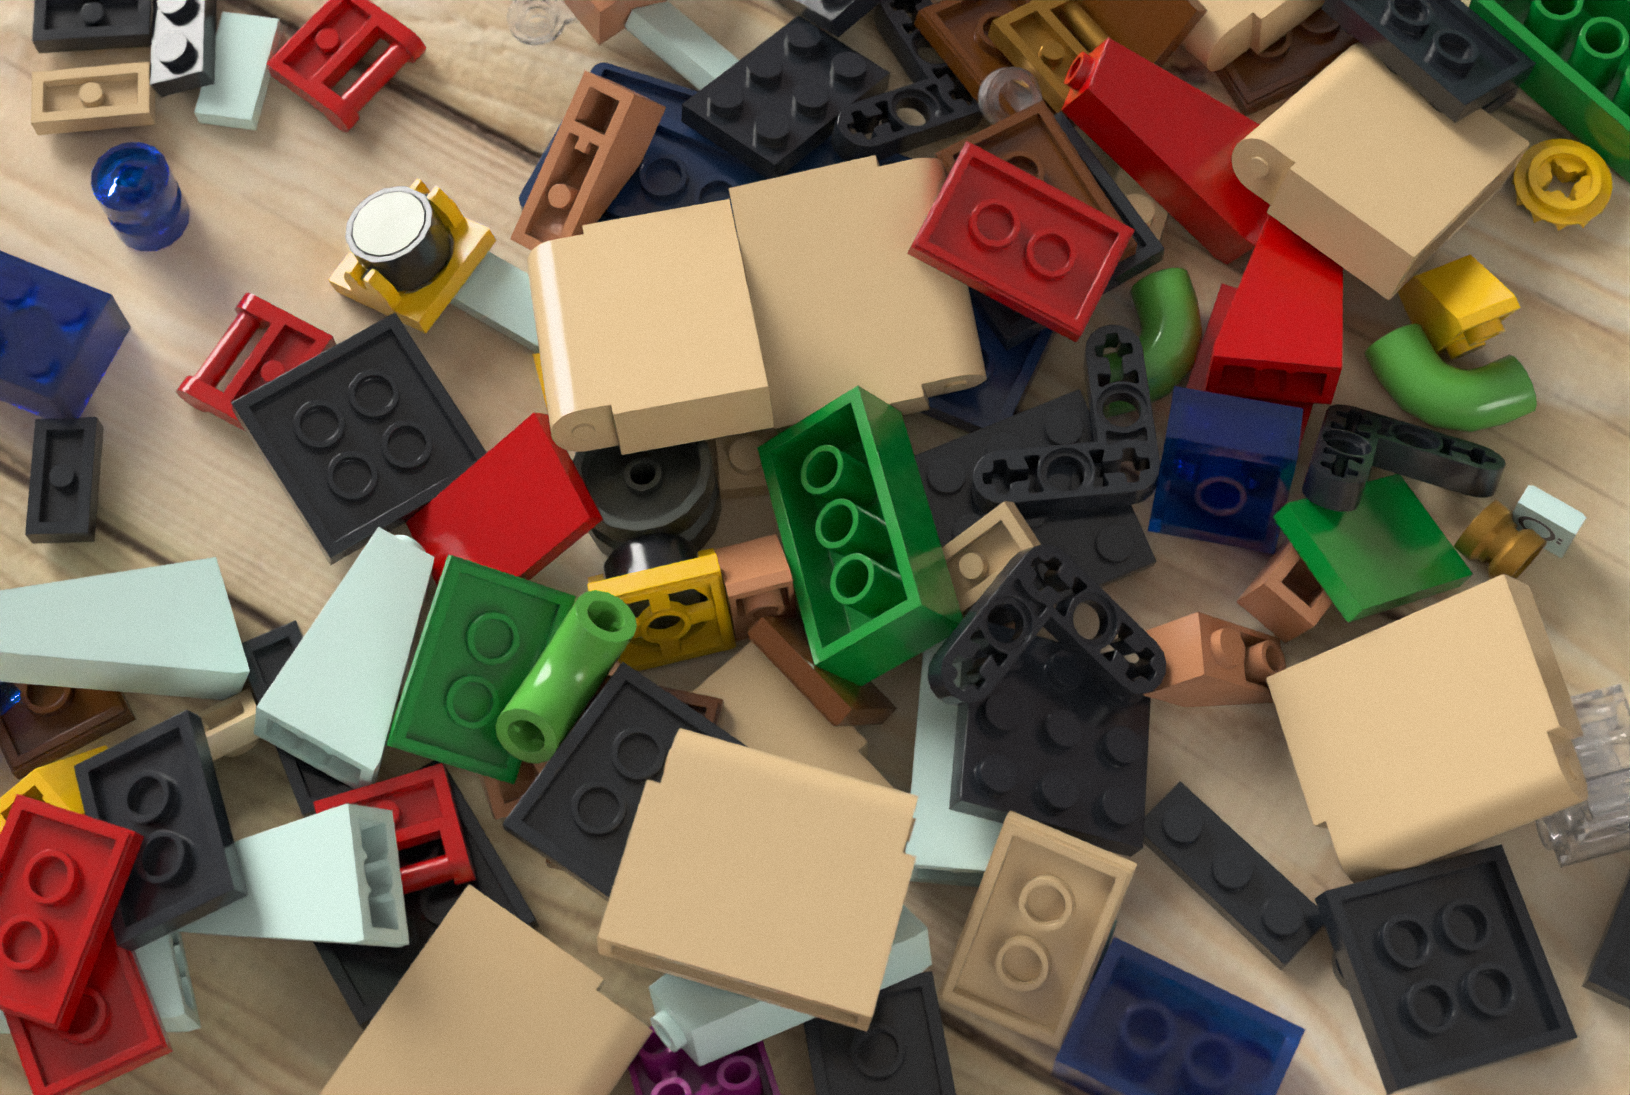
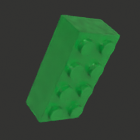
[1469,0,1630,183]
[757,386,963,686]

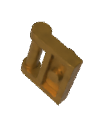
[988,0,1109,117]

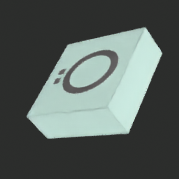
[1512,485,1586,558]

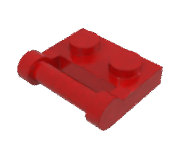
[266,0,426,133]
[176,293,336,432]
[313,763,476,895]

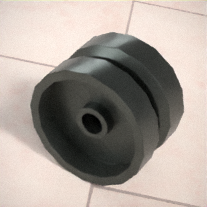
[573,440,722,557]

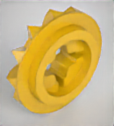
[1511,139,1613,231]

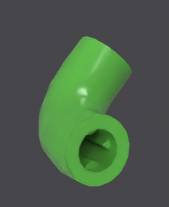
[1103,268,1203,418]
[1365,323,1537,432]
[495,590,637,764]

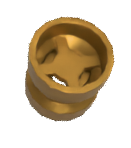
[1454,499,1547,579]

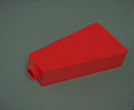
[1062,38,1270,265]
[1205,214,1343,405]

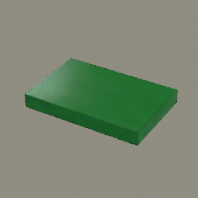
[1273,474,1473,623]
[385,555,576,785]

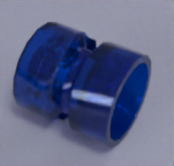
[90,142,190,251]

